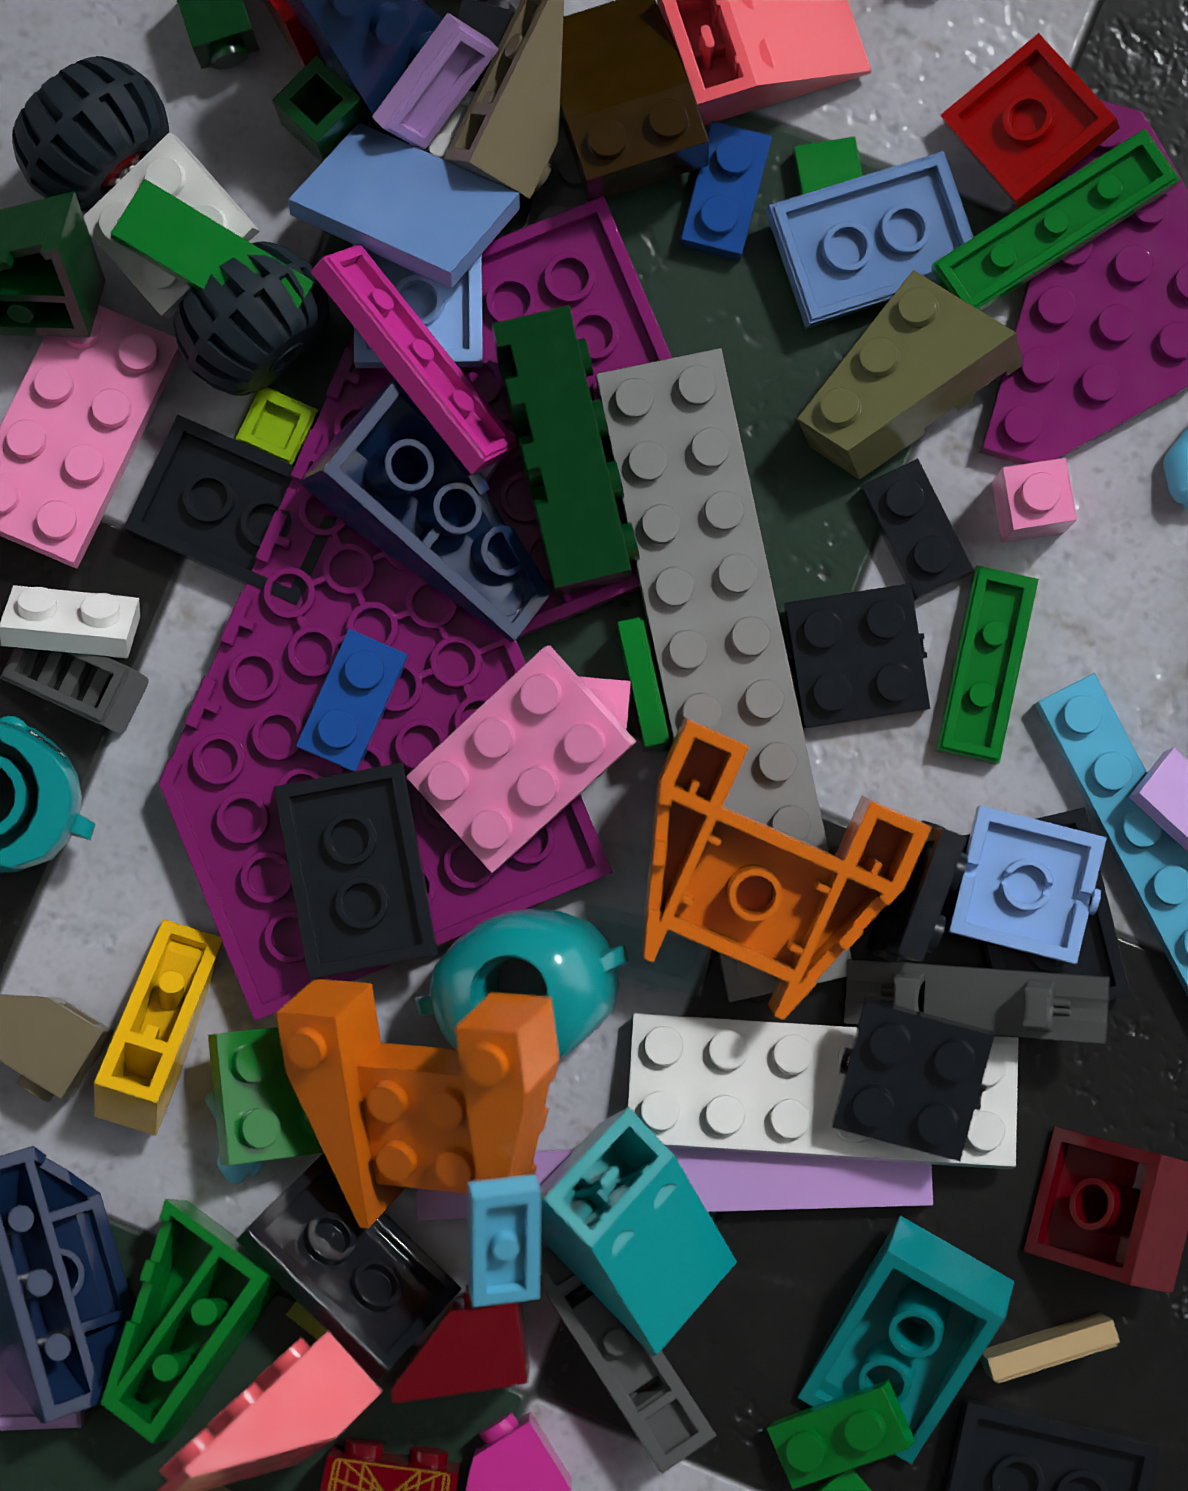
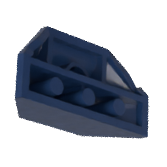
[0,1146,134,1424]

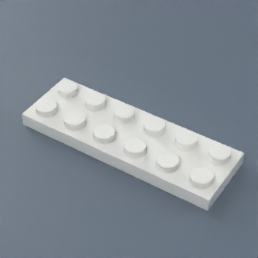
[628,1013,1018,1169]

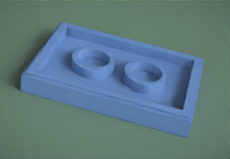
[288,123,520,289]
[765,151,973,328]

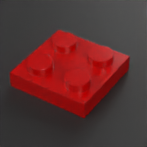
[940,33,1120,209]

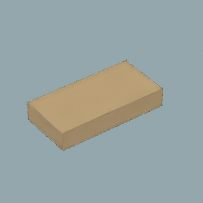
[980,1312,1120,1383]

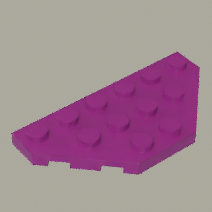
[979,100,1188,464]

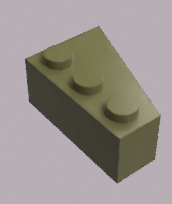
[797,270,1024,480]

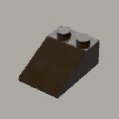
[559,0,709,202]

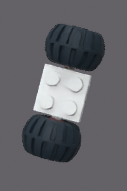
[12,56,330,396]

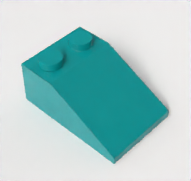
[798,1216,1015,1464]

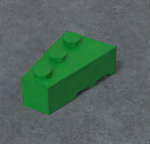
[101,1199,281,1444]

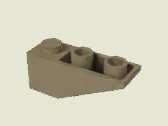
[0,994,114,1102]

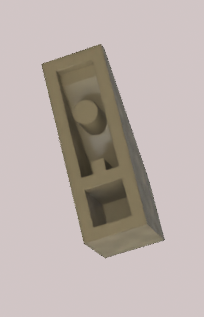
[443,0,564,199]

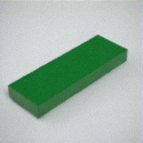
[110,178,314,310]
[935,565,1039,765]

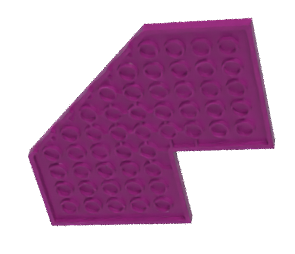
[159,196,672,1021]

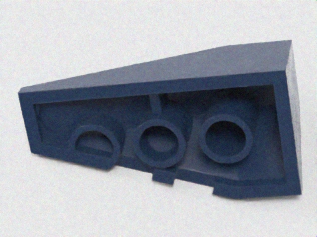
[299,378,552,642]

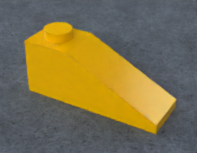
[94,919,223,1136]

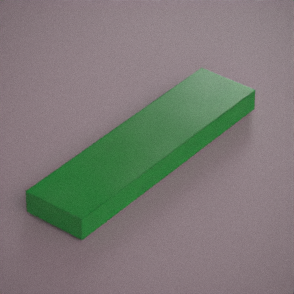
[931,128,1180,311]

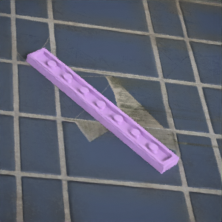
[415,1148,933,1220]

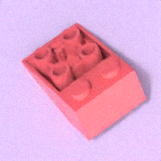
[657,0,872,126]
[156,1332,382,1491]

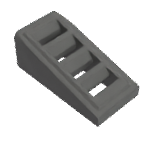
[0,647,149,735]

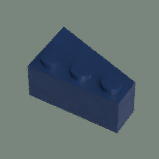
[286,0,443,136]

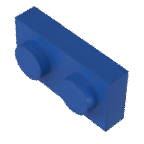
[680,121,772,261]
[296,629,409,772]

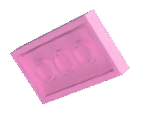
[0,305,181,569]

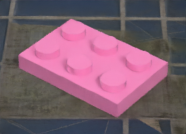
[406,645,636,873]

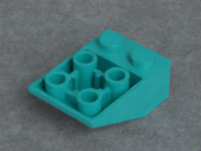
[540,1107,737,1356]

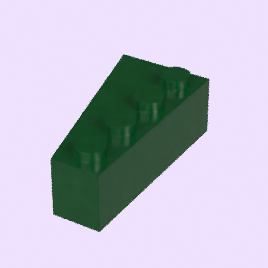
[492,305,640,597]

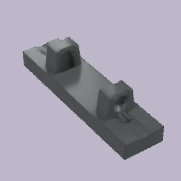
[844,958,1110,1044]
[540,1238,716,1474]

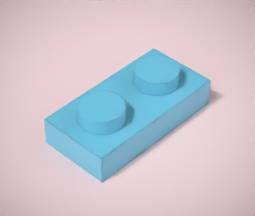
[468,1174,541,1307]

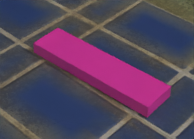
[310,244,519,475]

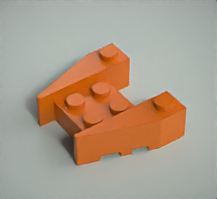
[641,717,932,1020]
[276,979,559,1229]

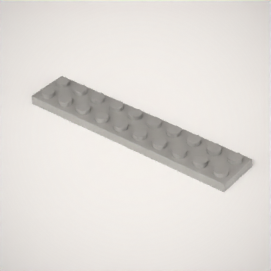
[595,348,852,1002]

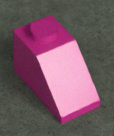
[466,1411,572,1491]

